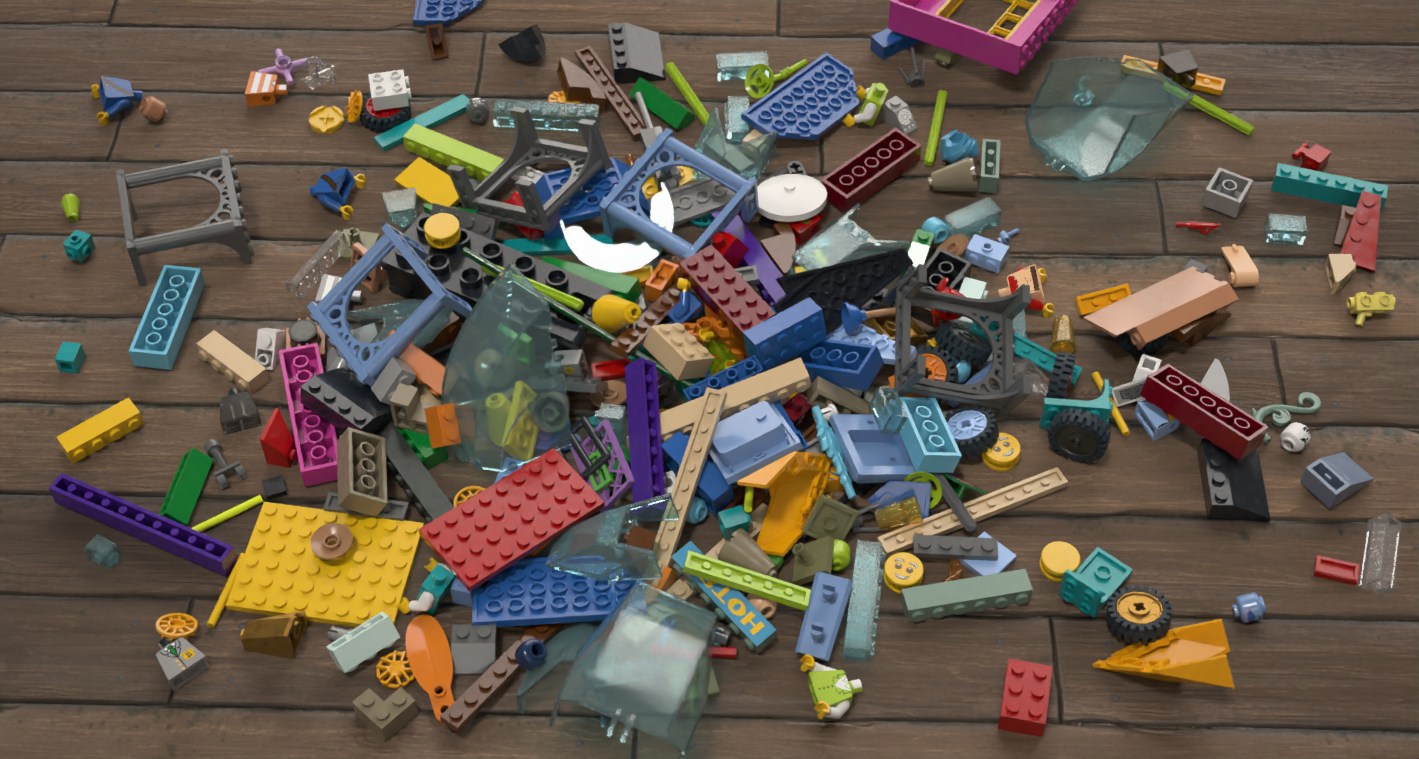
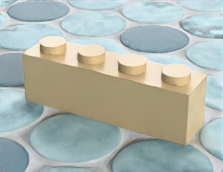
[196,330,269,394]

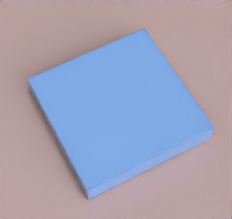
[957,532,1017,576]

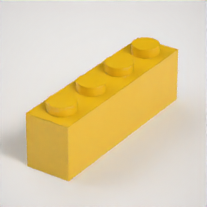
[56,398,144,464]

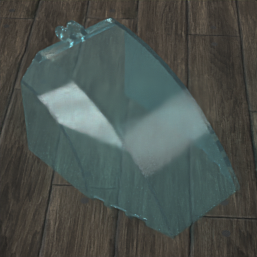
[1024,56,1194,182]
[441,263,572,472]
[549,580,718,759]

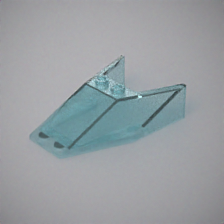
[791,203,912,271]
[546,493,679,581]

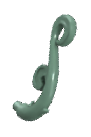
[1252,392,1321,444]

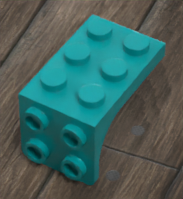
[1039,379,1113,430]
[1058,547,1133,618]

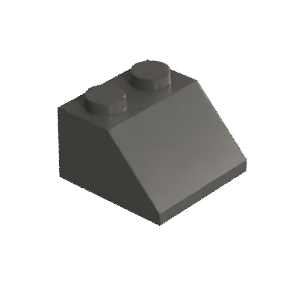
[451,624,498,676]

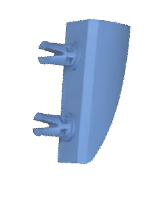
[795,572,853,661]

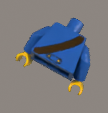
[91,76,142,126]
[309,167,366,220]
[667,278,705,324]

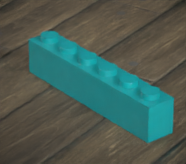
[1271,163,1388,213]

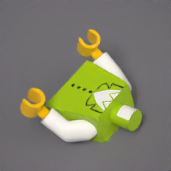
[842,83,888,127]
[800,654,862,719]

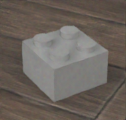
[1201,167,1254,218]

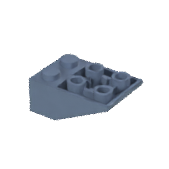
[1300,452,1374,509]

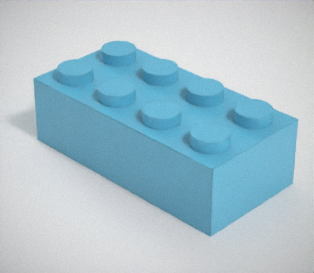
[892,397,962,473]

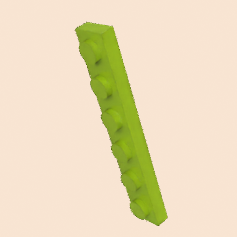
[682,550,811,611]

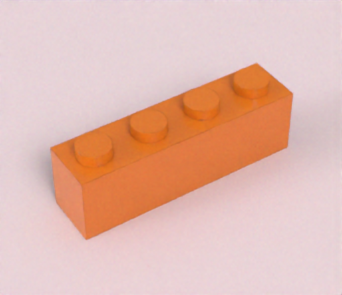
[379,330,459,397]

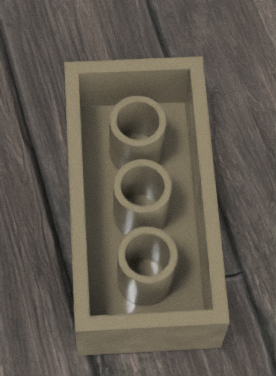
[337,427,388,517]

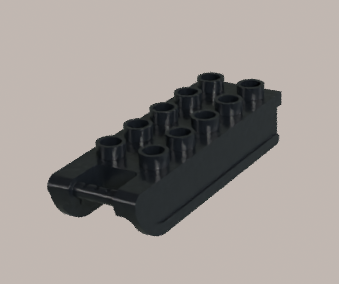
[381,212,617,360]

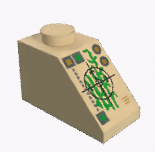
[1324,254,1356,294]

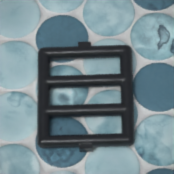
[536,416,611,481]

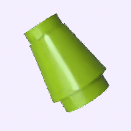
[61,194,80,222]

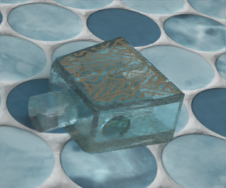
[381,187,418,229]

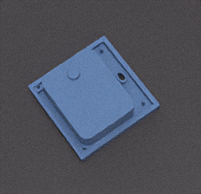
[708,401,803,485]
[829,414,931,483]

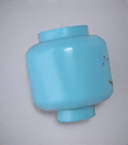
[921,217,949,244]
[686,496,707,524]

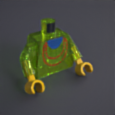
[699,327,739,381]

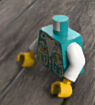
[396,558,455,615]

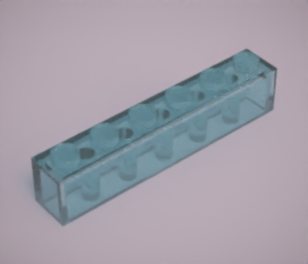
[493,99,600,131]
[842,540,886,662]

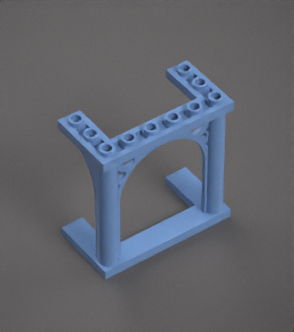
[599,128,759,260]
[307,223,477,387]

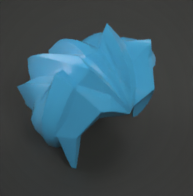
[939,130,979,164]

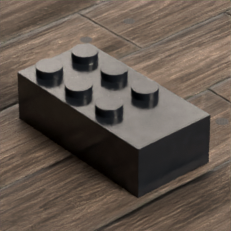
[911,247,972,327]

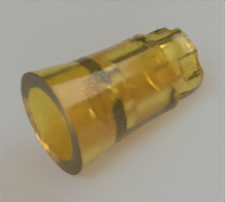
[1050,315,1077,355]
[875,495,923,529]

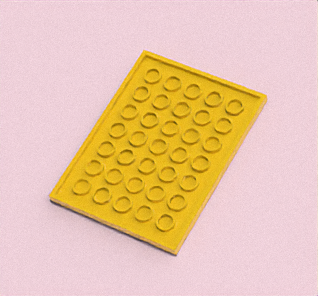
[226,502,424,628]

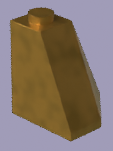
[240,611,308,659]

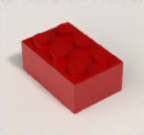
[997,659,1053,737]

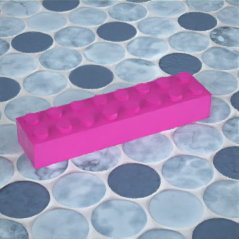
[279,343,338,487]

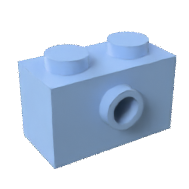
[965,234,1009,274]

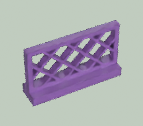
[570,419,635,514]

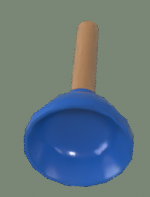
[841,302,896,333]

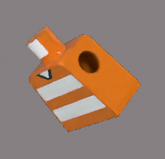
[245,71,288,107]

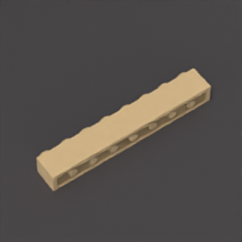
[659,357,812,444]

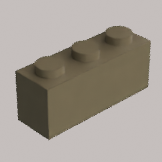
[807,376,869,414]

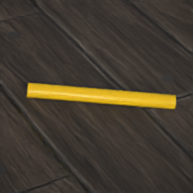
[1092,372,1130,436]
[207,553,246,628]

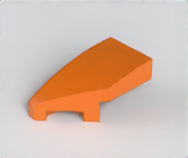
[645,566,677,603]

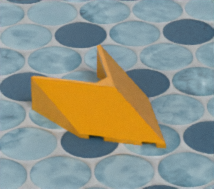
[737,451,832,557]
[1093,619,1235,688]

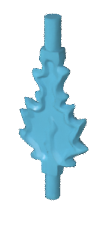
[812,406,857,500]

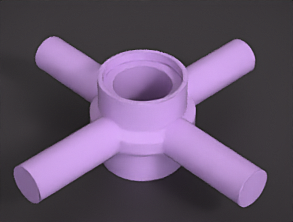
[258,48,310,86]

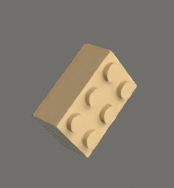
[642,323,714,380]

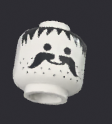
[1280,422,1311,452]

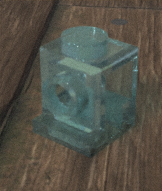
[83,534,121,568]

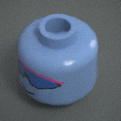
[1232,592,1266,623]

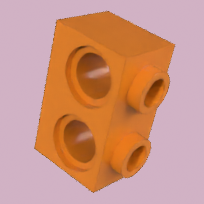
[645,259,679,302]

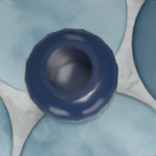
[515,639,548,670]

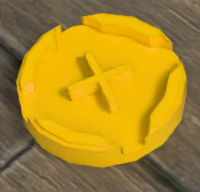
[309,106,344,134]

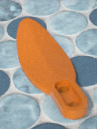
[405,614,455,725]

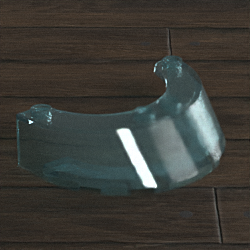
[559,182,674,273]

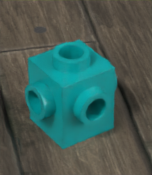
[62,230,96,262]

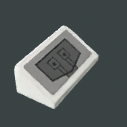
[1112,377,1147,407]

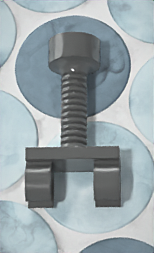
[204,439,247,489]

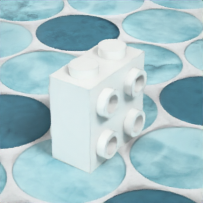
[368,70,411,111]

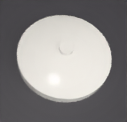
[757,174,827,222]

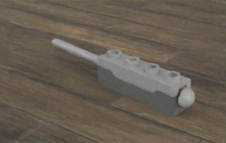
[635,92,681,191]

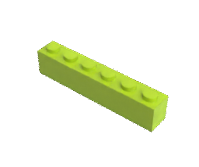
[403,124,504,181]

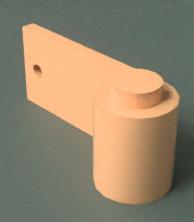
[1221,244,1259,287]

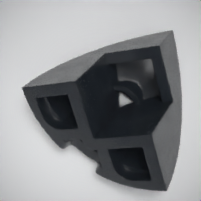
[498,25,546,62]

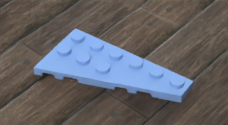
[827,323,917,365]

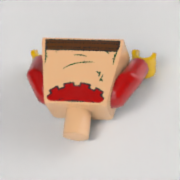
[998,264,1054,318]

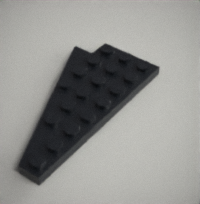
[772,248,914,336]

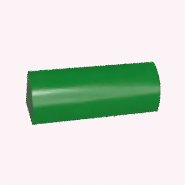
[629,77,696,130]
[158,447,214,526]

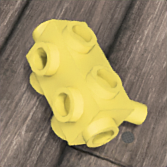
[1347,292,1396,327]

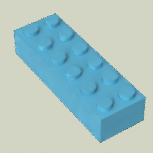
[129,265,205,370]

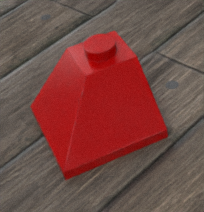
[260,408,297,468]

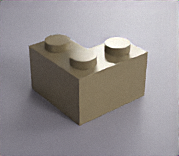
[389,383,438,436]
[352,687,419,742]

